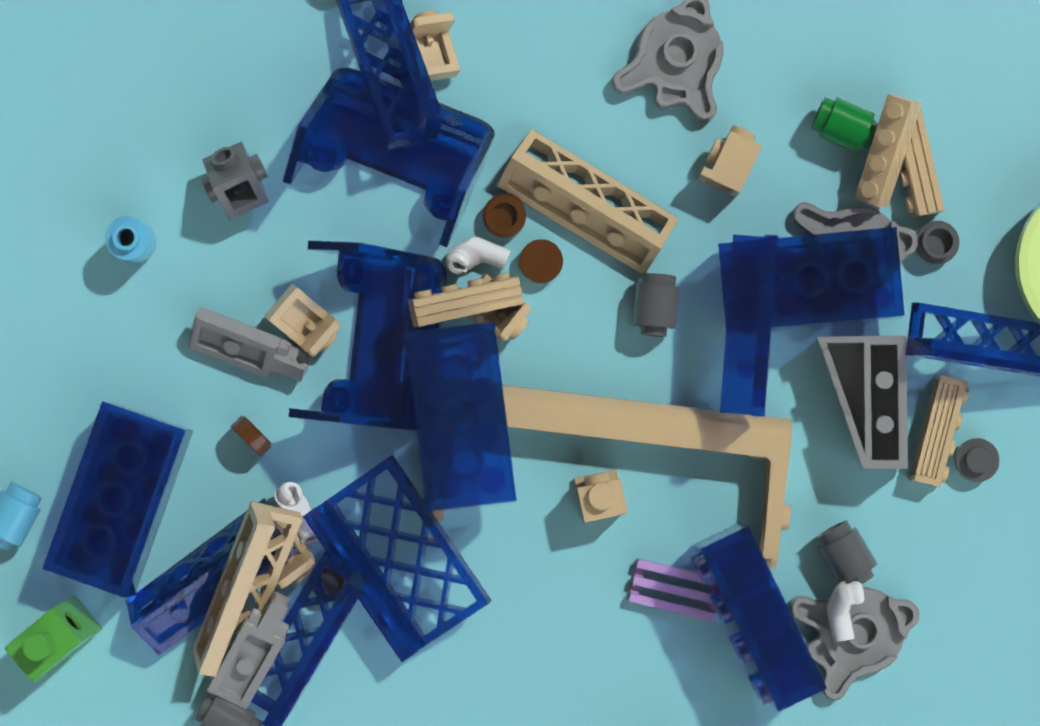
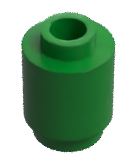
[811,97,878,153]

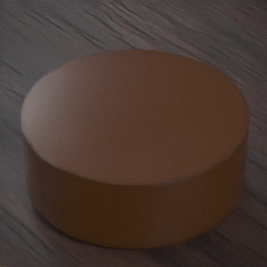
[483,194,526,239]
[520,239,563,284]
[230,416,272,457]

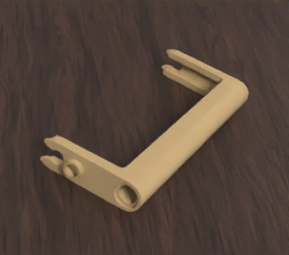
[423,378,792,568]

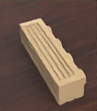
[854,94,922,207]
[899,108,945,219]
[407,272,524,327]
[909,375,969,487]

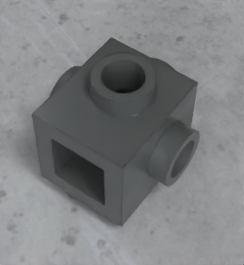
[201,141,269,220]

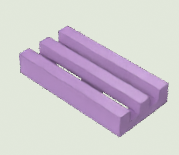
[628,558,723,621]

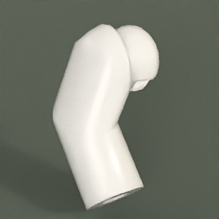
[446,236,511,275]
[274,482,322,545]
[827,580,865,642]

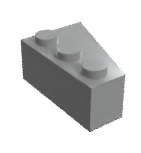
[817,336,908,469]

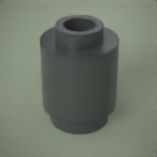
[633,273,680,337]
[817,520,877,584]
[195,696,264,726]

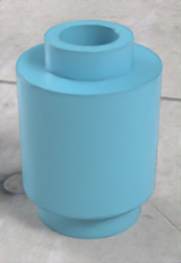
[105,216,156,263]
[0,482,42,550]

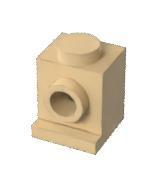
[697,125,762,197]
[574,469,628,523]

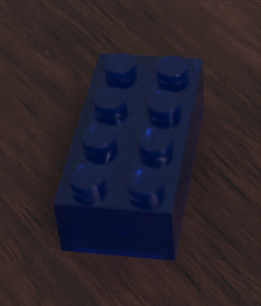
[718,227,905,334]
[404,322,517,514]
[42,401,194,598]
[690,522,827,712]

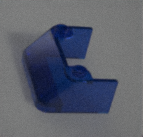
[282,68,495,248]
[288,241,447,431]

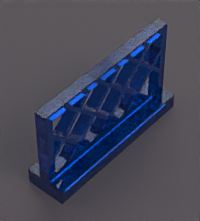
[302,455,492,663]

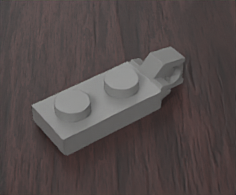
[188,307,311,382]
[206,591,290,709]

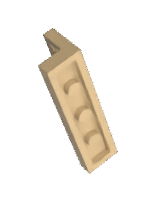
[497,129,679,274]
[192,501,303,677]

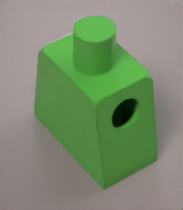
[5,595,103,682]

